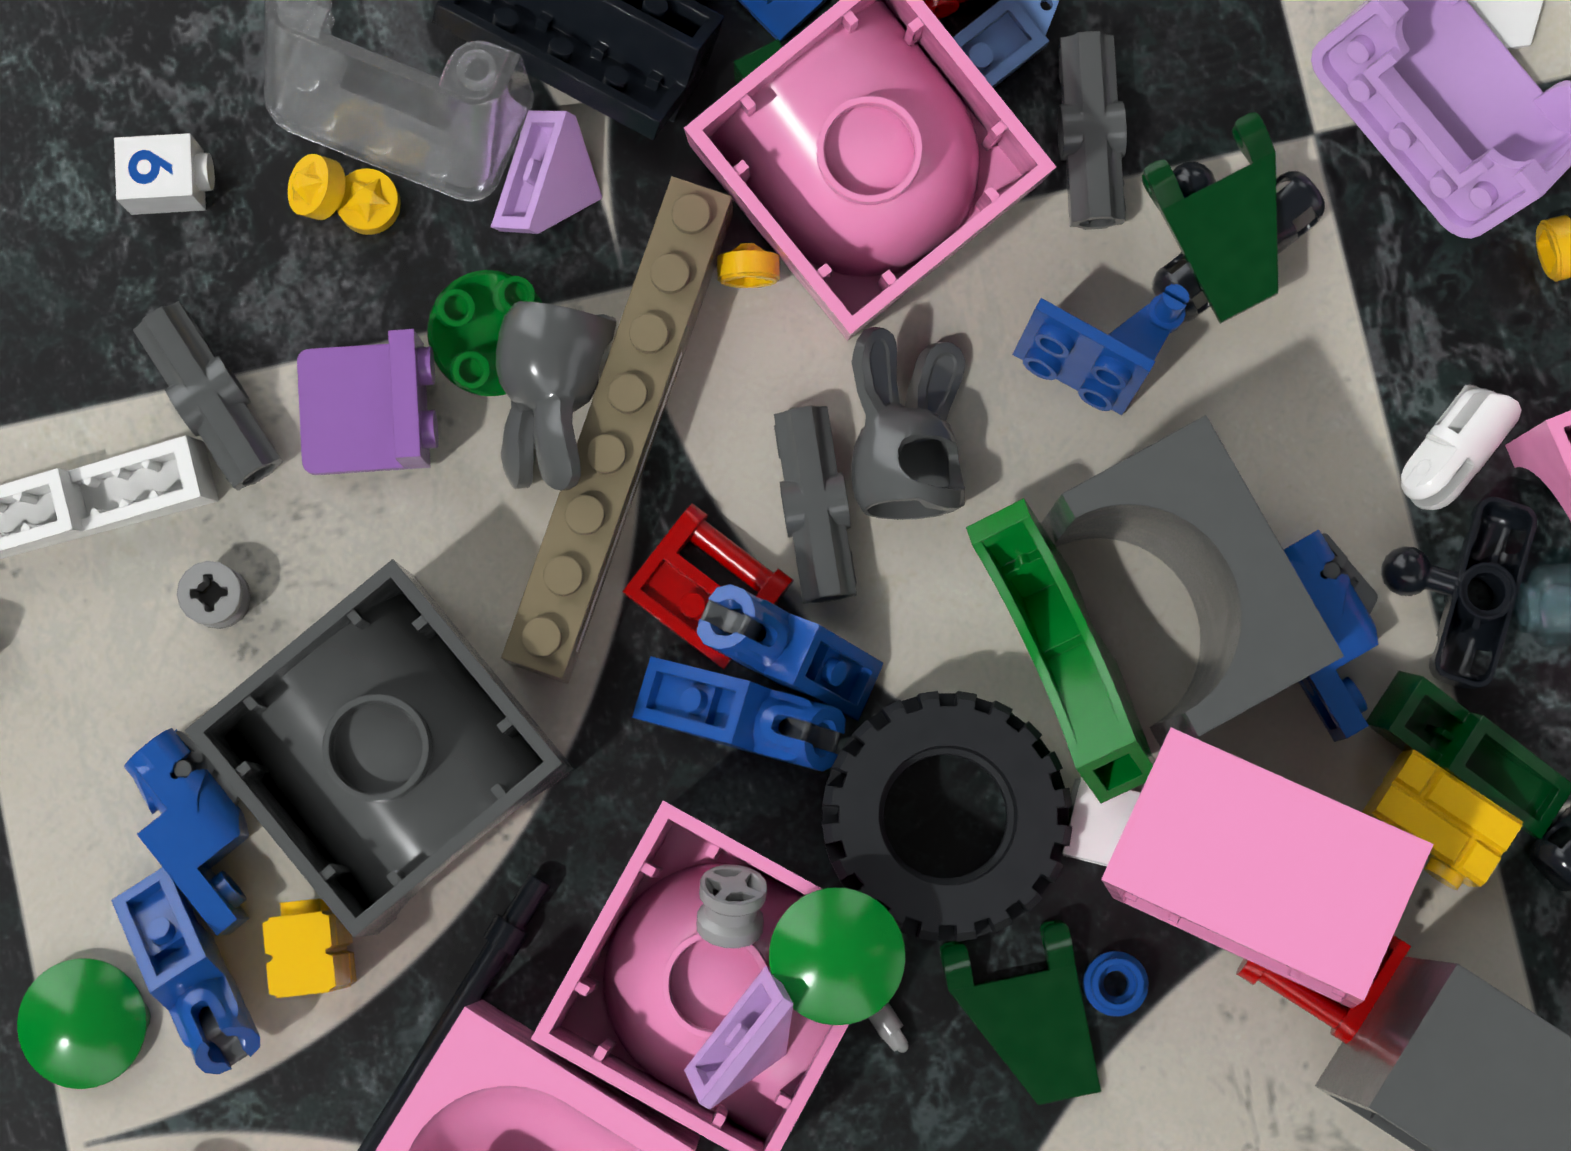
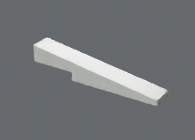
[0,435,219,559]

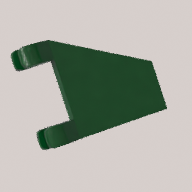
[1142,112,1278,324]
[939,919,1101,1105]

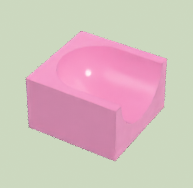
[684,0,1056,341]
[1101,727,1434,1008]
[531,801,849,1151]
[376,1000,701,1151]

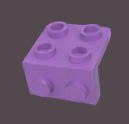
[297,329,439,475]

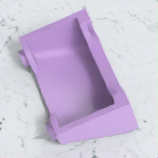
[1311,0,1571,239]

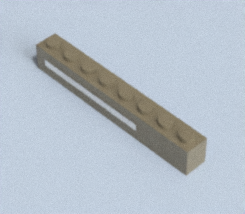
[501,176,733,684]

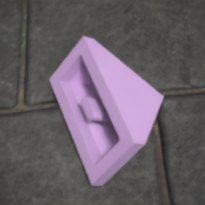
[491,110,602,234]
[684,966,793,1110]

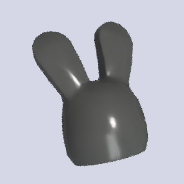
[496,301,616,491]
[851,327,965,520]

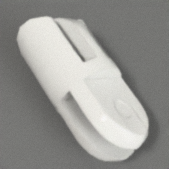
[1401,384,1522,510]

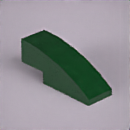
[1366,671,1571,839]

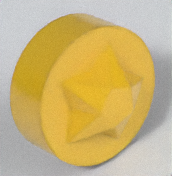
[288,154,346,220]
[337,168,401,235]
[1536,215,1571,282]
[717,243,780,288]

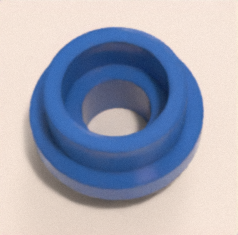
[1083,951,1149,1016]

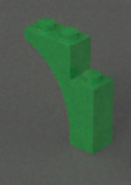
[966,498,1155,803]

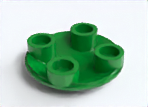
[427,270,542,397]
[769,888,905,1025]
[17,958,151,1089]

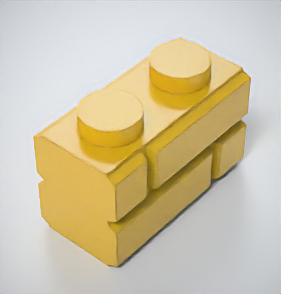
[1362,749,1523,890]
[262,898,357,998]

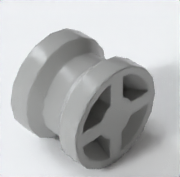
[177,561,251,629]
[696,864,767,948]

